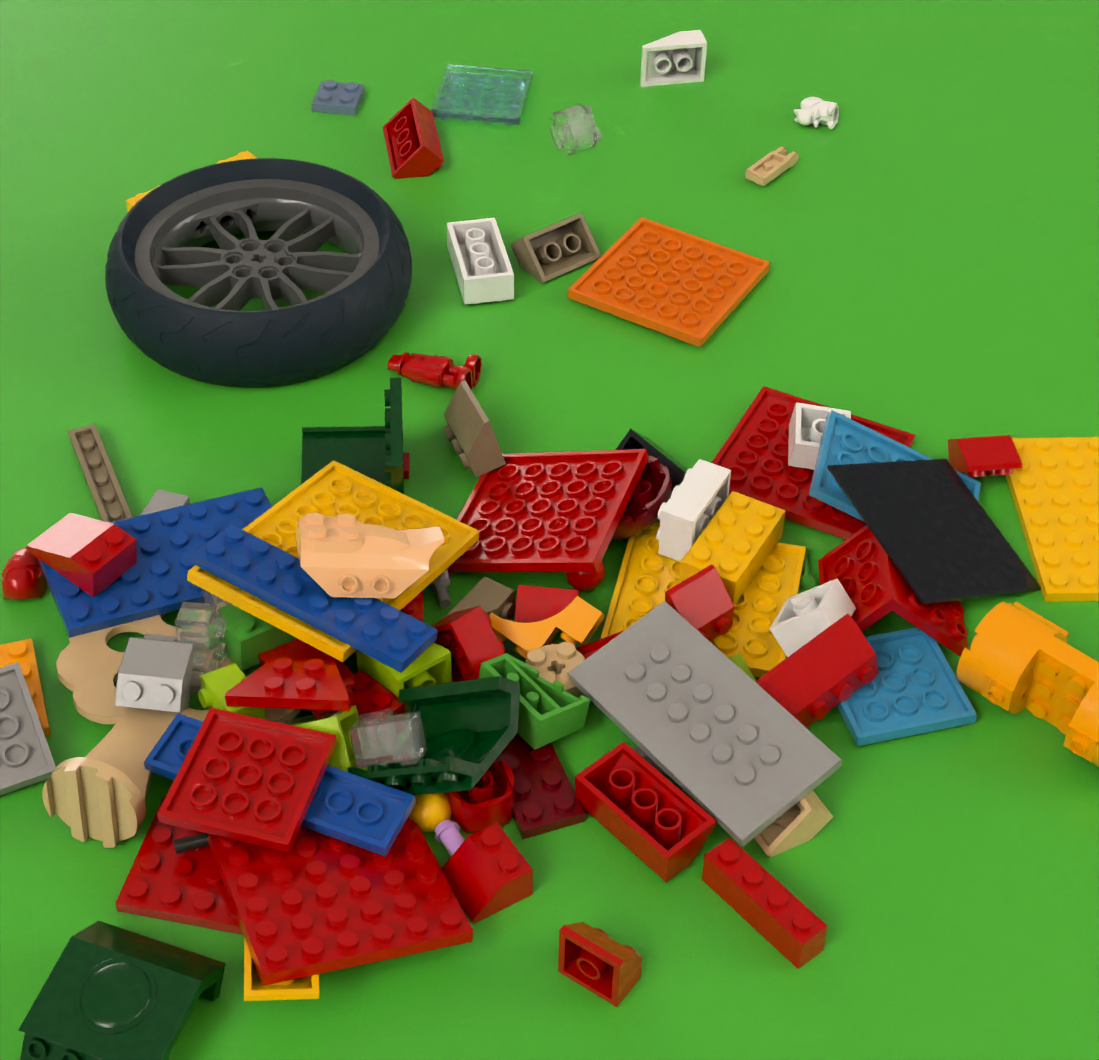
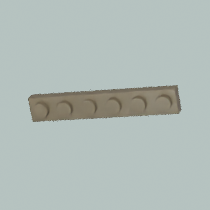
[68,424,132,523]

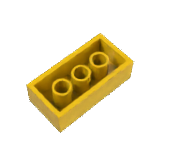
[679,491,786,606]

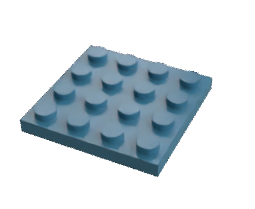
[837,627,977,746]

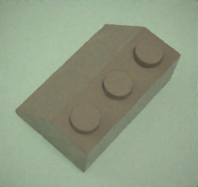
[510,212,601,284]
[443,380,506,478]

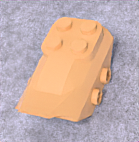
[295,513,444,599]

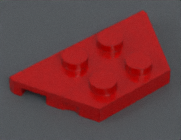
[225,657,351,711]

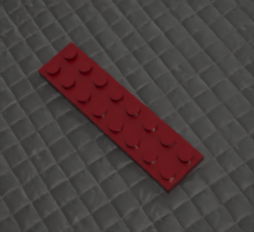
[451,649,585,840]

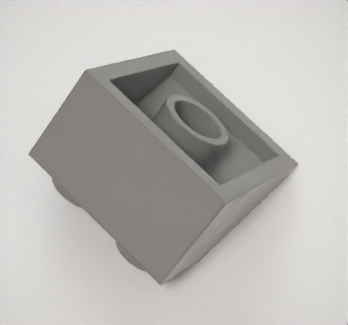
[115,637,195,712]

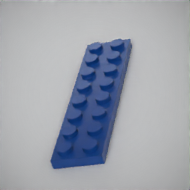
[192,524,438,672]
[144,713,416,857]

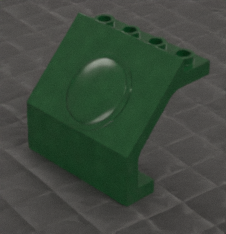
[348,676,520,795]
[19,921,226,1060]

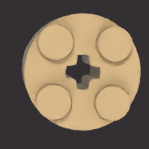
[525,642,586,698]

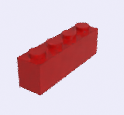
[702,837,828,969]

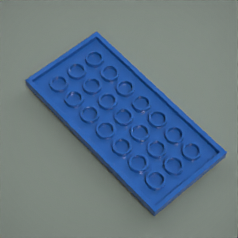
[38,487,272,638]

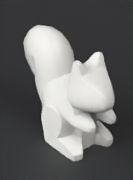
[793,96,839,129]

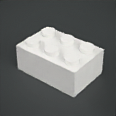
[656,459,731,562]

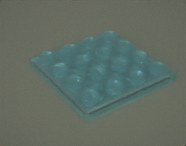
[431,64,533,125]

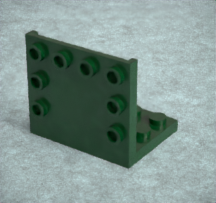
[301,378,404,494]

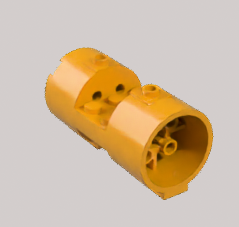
[956,601,1099,767]

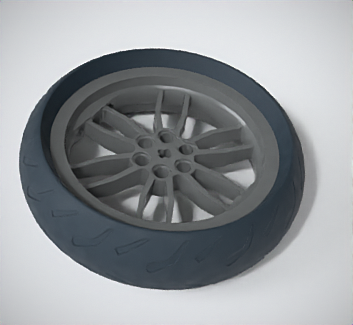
[105,158,412,388]

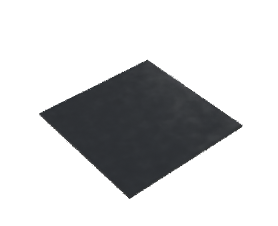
[827,459,1041,605]

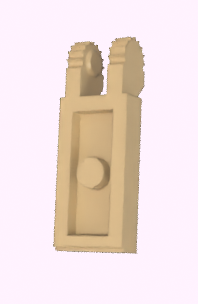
[745,146,799,186]

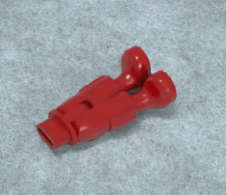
[387,352,482,390]

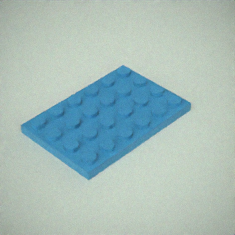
[808,410,981,522]

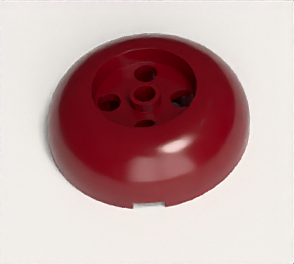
[610,455,672,542]

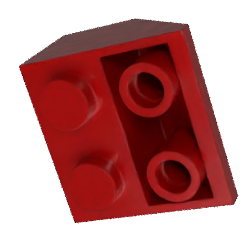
[947,435,1022,477]

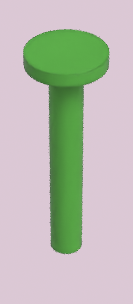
[799,548,816,590]

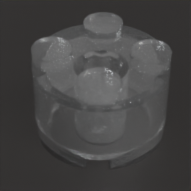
[550,104,601,156]

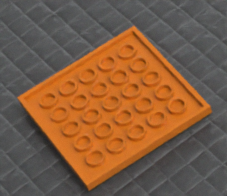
[567,217,771,347]

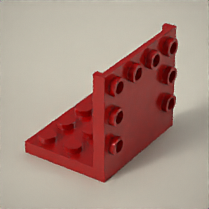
[818,525,968,656]

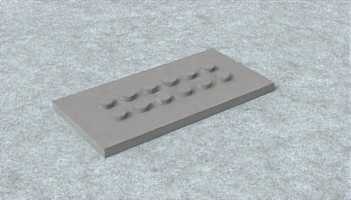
[568,601,842,847]

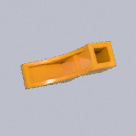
[489,596,605,659]

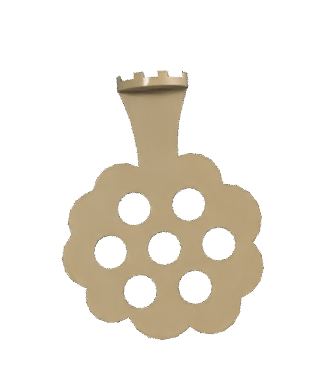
[42,599,302,848]

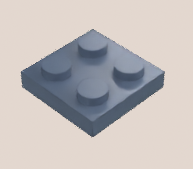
[312,80,365,115]

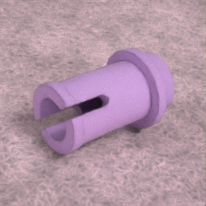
[435,819,464,856]

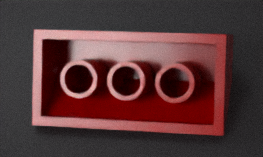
[383,97,444,179]
[755,613,879,728]
[575,741,717,883]

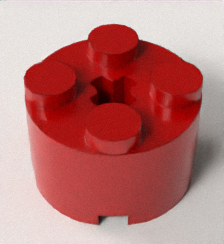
[447,760,514,834]

